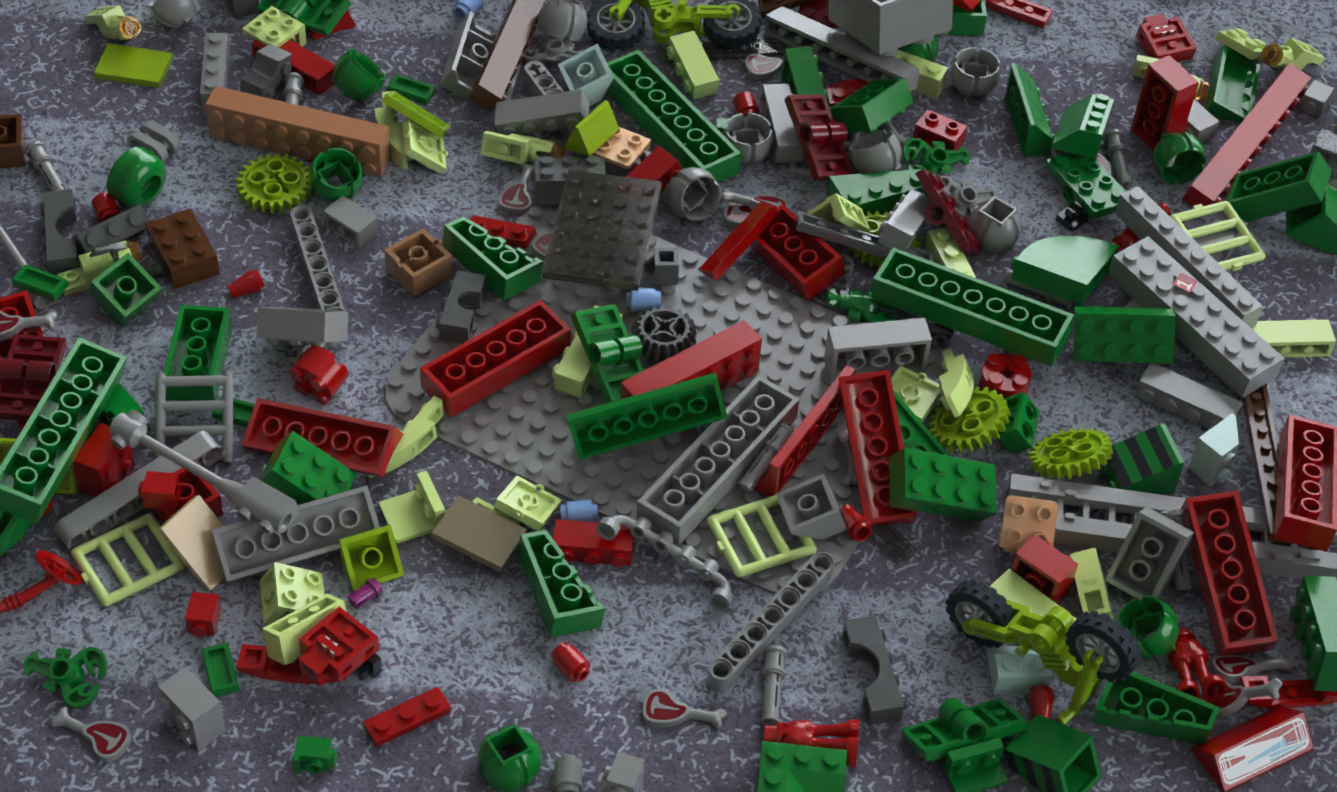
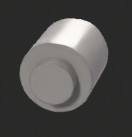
[553,754,583,792]

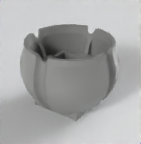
[147,0,201,30]
[538,0,587,41]
[950,47,1001,98]
[722,113,774,165]
[849,129,902,174]
[665,167,721,221]
[968,196,1022,253]

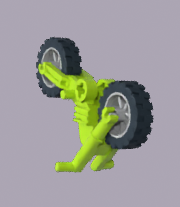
[587,0,762,51]
[945,580,1141,725]

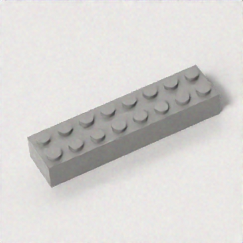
[1108,236,1285,398]
[636,375,800,546]

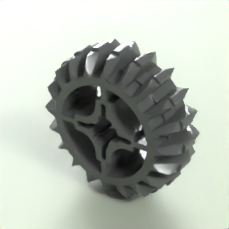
[631,305,697,364]

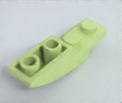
[374,91,412,169]
[938,348,974,418]
[365,396,445,478]
[1070,547,1114,620]

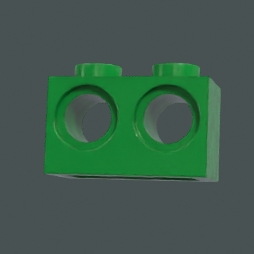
[998,392,1040,454]

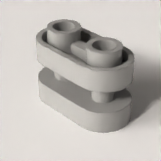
[127,120,181,162]

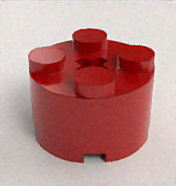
[289,345,349,405]
[978,353,1032,398]

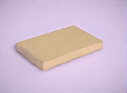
[157,495,224,591]

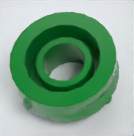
[106,147,166,208]

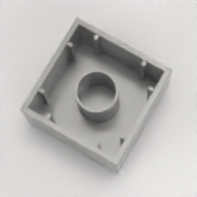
[829,0,953,57]

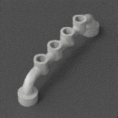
[596,515,733,611]

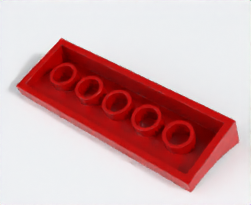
[754,365,855,497]
[839,369,917,526]
[241,398,404,478]

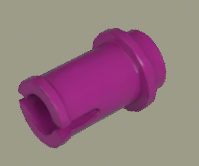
[347,578,383,610]

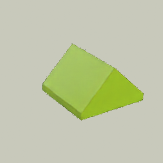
[565,100,619,156]
[339,525,405,591]

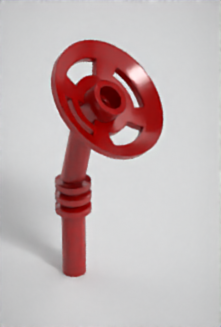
[0,550,83,613]

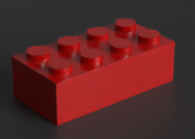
[1131,55,1199,151]
[750,204,845,301]

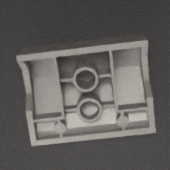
[440,11,523,101]

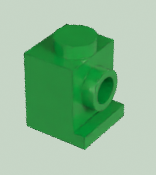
[293,736,337,775]

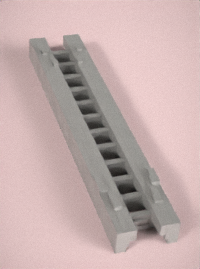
[1007,474,1337,580]

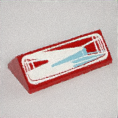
[1191,706,1313,792]

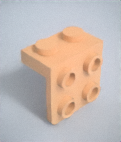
[591,127,651,169]
[997,495,1059,553]

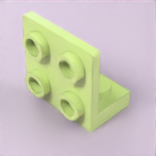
[243,6,307,48]
[807,193,871,233]
[379,470,445,543]
[259,562,325,625]

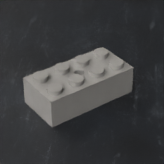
[823,318,932,382]

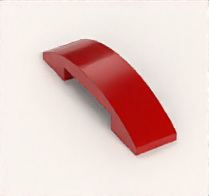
[236,644,347,684]
[1240,675,1337,709]

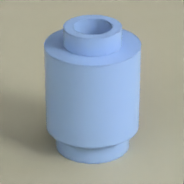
[452,0,483,21]
[626,288,661,312]
[560,499,598,522]

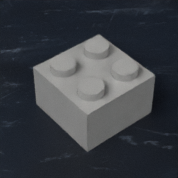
[158,667,226,751]

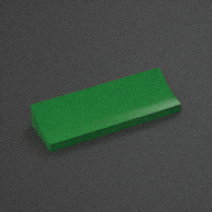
[566,373,728,460]

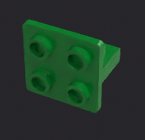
[939,738,1008,792]

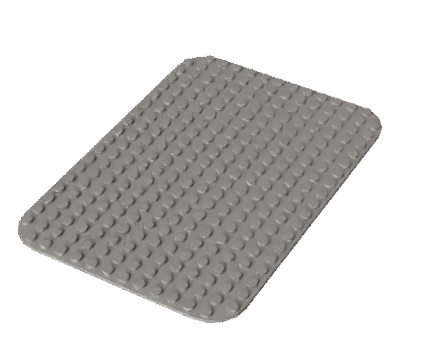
[385,205,944,594]

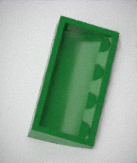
[1204,45,1261,123]

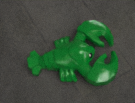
[902,138,970,175]
[825,287,895,323]
[23,647,108,709]

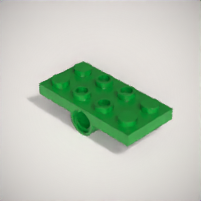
[256,0,351,36]
[1045,153,1126,219]
[570,304,644,403]
[901,697,1027,762]

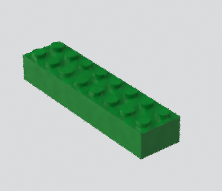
[607,50,741,183]
[871,247,1074,367]
[0,337,127,524]

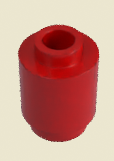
[733,92,759,117]
[91,192,121,223]
[551,642,591,682]

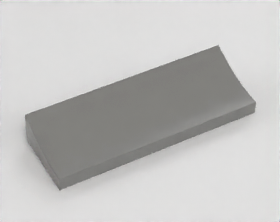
[211,485,380,584]

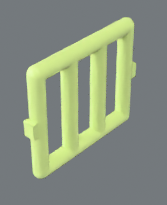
[1170,201,1266,271]
[707,495,817,577]
[71,513,186,606]

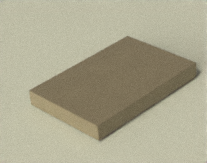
[431,495,527,572]

